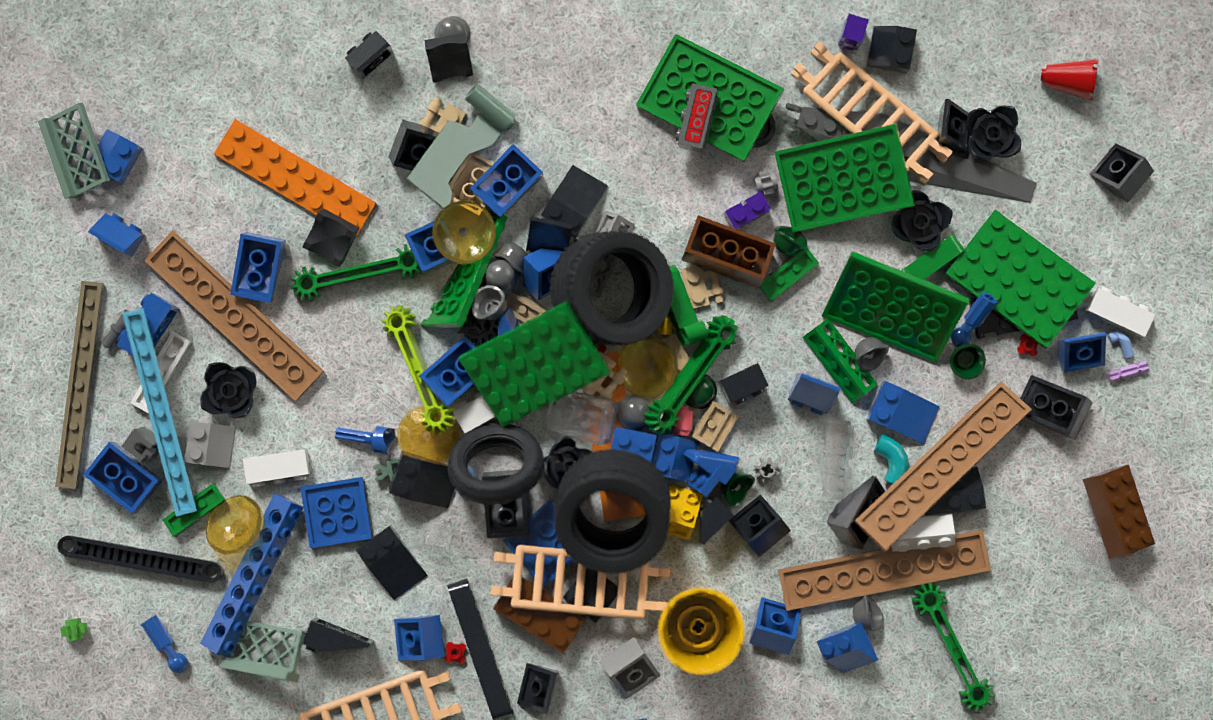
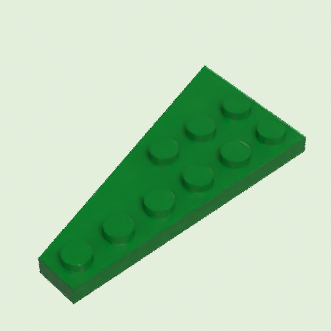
[420,214,508,329]

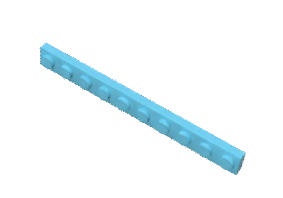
[122,308,197,516]

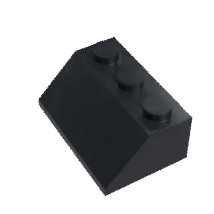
[923,467,986,516]

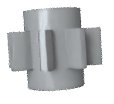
[754,170,778,197]
[754,457,779,482]

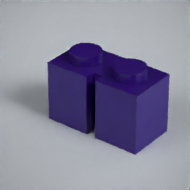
[838,13,869,52]
[724,191,771,230]

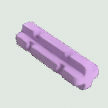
[1108,361,1149,382]

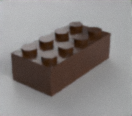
[682,215,776,289]
[1083,464,1155,559]
[493,576,586,654]

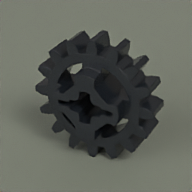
[458,305,499,344]

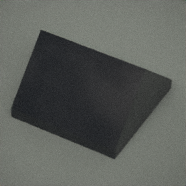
[936,99,969,153]
[517,663,558,714]

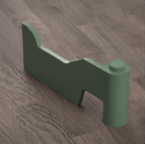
[406,83,516,211]

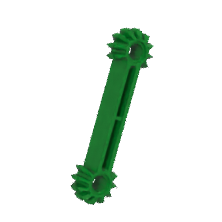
[290,244,422,302]
[644,315,739,434]
[911,583,995,712]

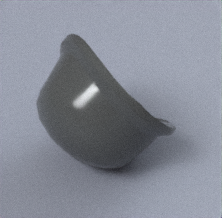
[434,16,470,43]
[493,243,528,275]
[483,260,520,294]
[472,285,507,321]
[855,337,889,371]
[616,394,649,430]
[852,595,884,631]

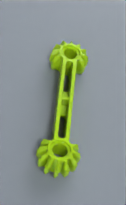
[381,305,456,435]

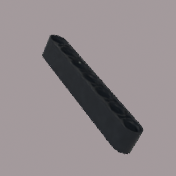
[447,578,514,720]

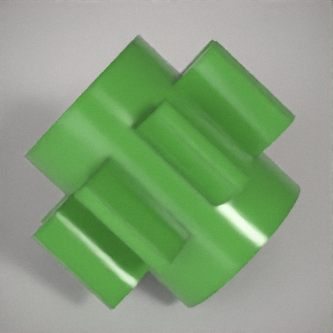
[60,618,88,641]

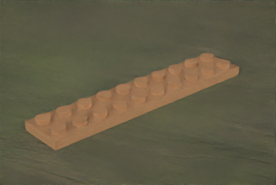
[144,230,324,401]
[855,382,1032,552]
[778,529,991,611]

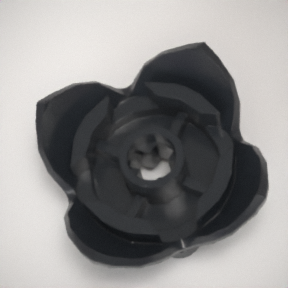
[966,105,1021,160]
[891,190,953,251]
[200,362,257,418]
[544,436,592,490]

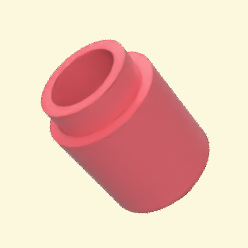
[671,406,693,436]

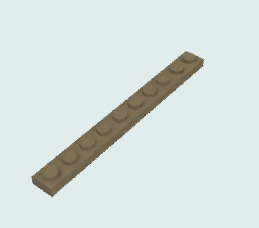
[55,281,104,489]

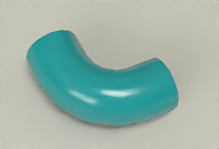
[873,433,910,485]

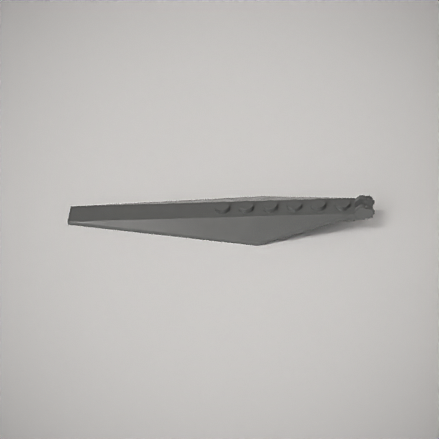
[781,103,1037,202]

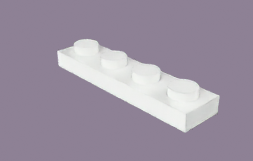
[130,331,191,413]

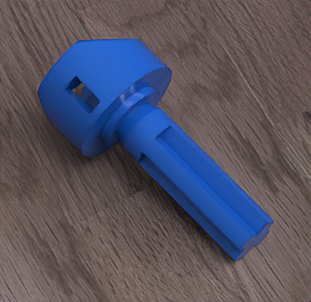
[335,426,396,456]

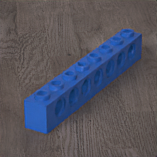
[200,493,304,658]

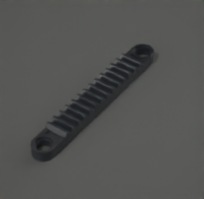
[57,535,223,583]

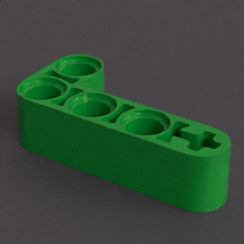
[901,233,965,280]
[669,265,708,347]

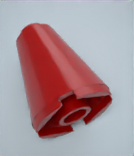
[1040,59,1098,101]

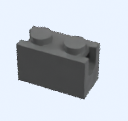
[121,426,159,461]

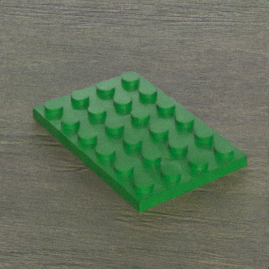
[636,33,784,163]
[774,123,915,232]
[945,210,1096,349]
[822,251,969,363]
[459,301,610,427]

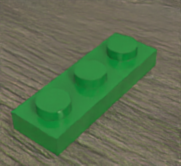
[759,247,819,302]
[162,483,227,537]

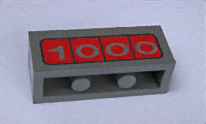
[676,84,719,153]

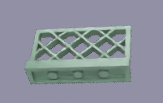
[38,103,110,199]
[220,621,305,683]

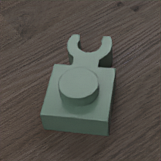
[373,457,399,481]

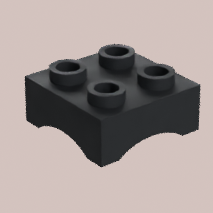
[425,33,474,83]
[302,208,359,267]
[563,568,618,623]

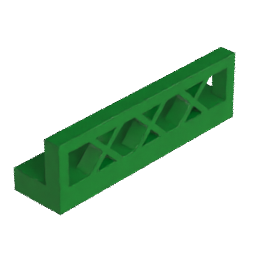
[803,319,877,403]

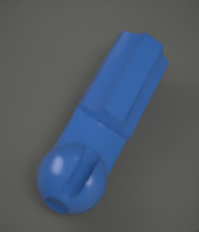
[951,292,998,347]
[141,615,188,673]

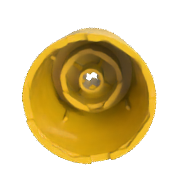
[658,588,744,674]

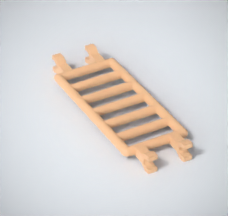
[791,41,953,186]
[490,545,670,620]
[300,670,462,720]

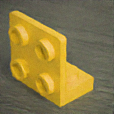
[667,483,703,540]

